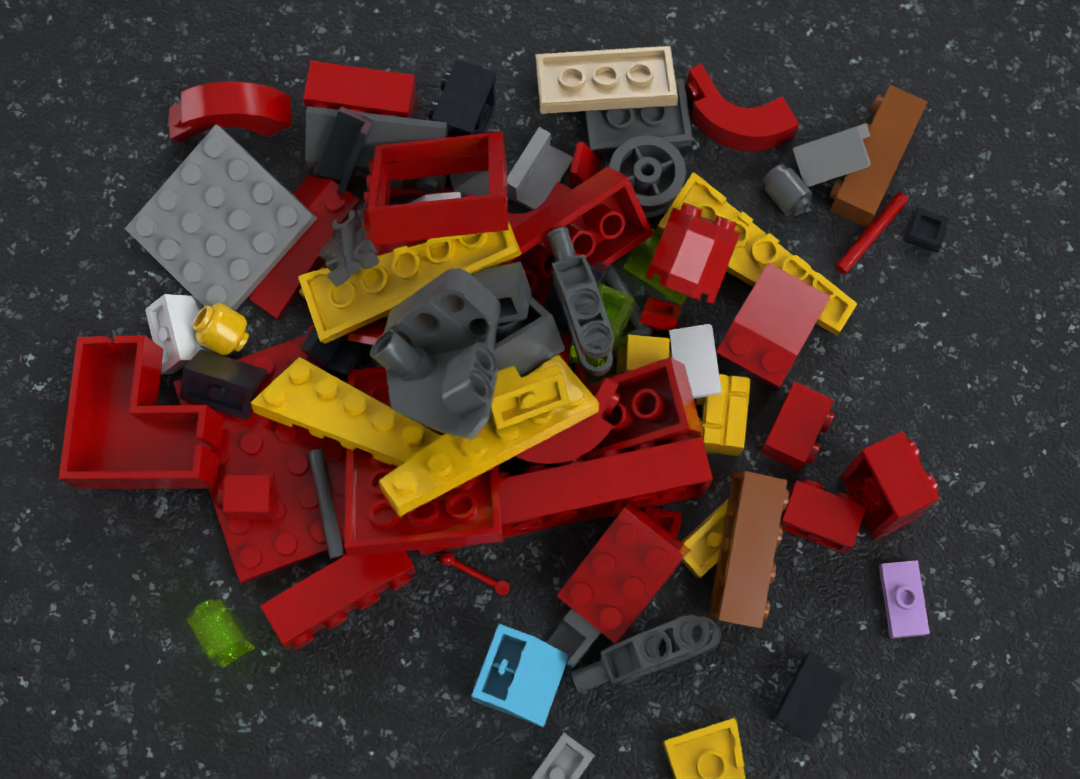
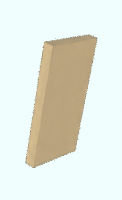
[536,46,678,114]

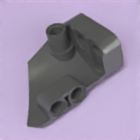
[370,268,501,440]

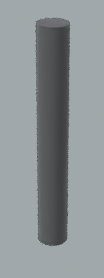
[308,449,344,560]

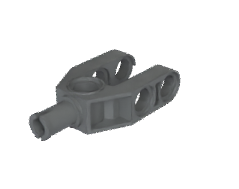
[546,227,614,377]
[572,615,721,693]

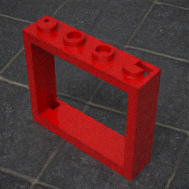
[362,131,509,245]

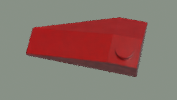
[249,175,363,321]

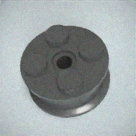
[609,135,686,219]

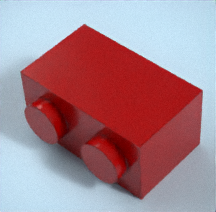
[760,381,835,471]
[780,480,866,554]

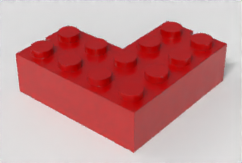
[59,335,224,489]

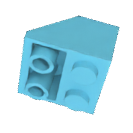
[472,624,569,727]

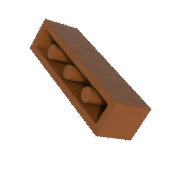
[829,85,928,228]
[708,471,789,628]

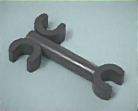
[326,210,379,287]

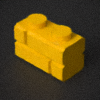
[692,374,751,456]

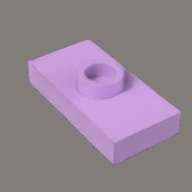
[879,560,930,639]

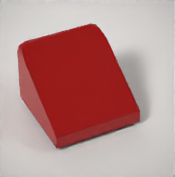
[569,141,601,187]

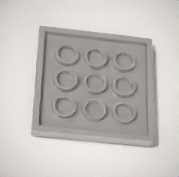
[125,124,318,311]

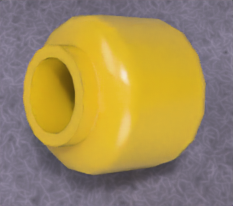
[192,303,249,356]

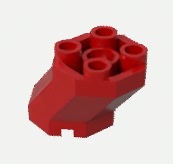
[645,202,740,304]

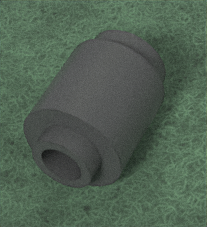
[762,164,812,216]

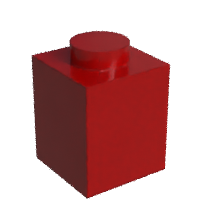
[217,475,275,520]

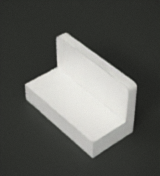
[145,294,214,374]
[669,324,722,406]

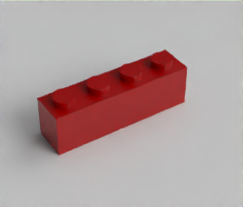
[260,551,416,650]

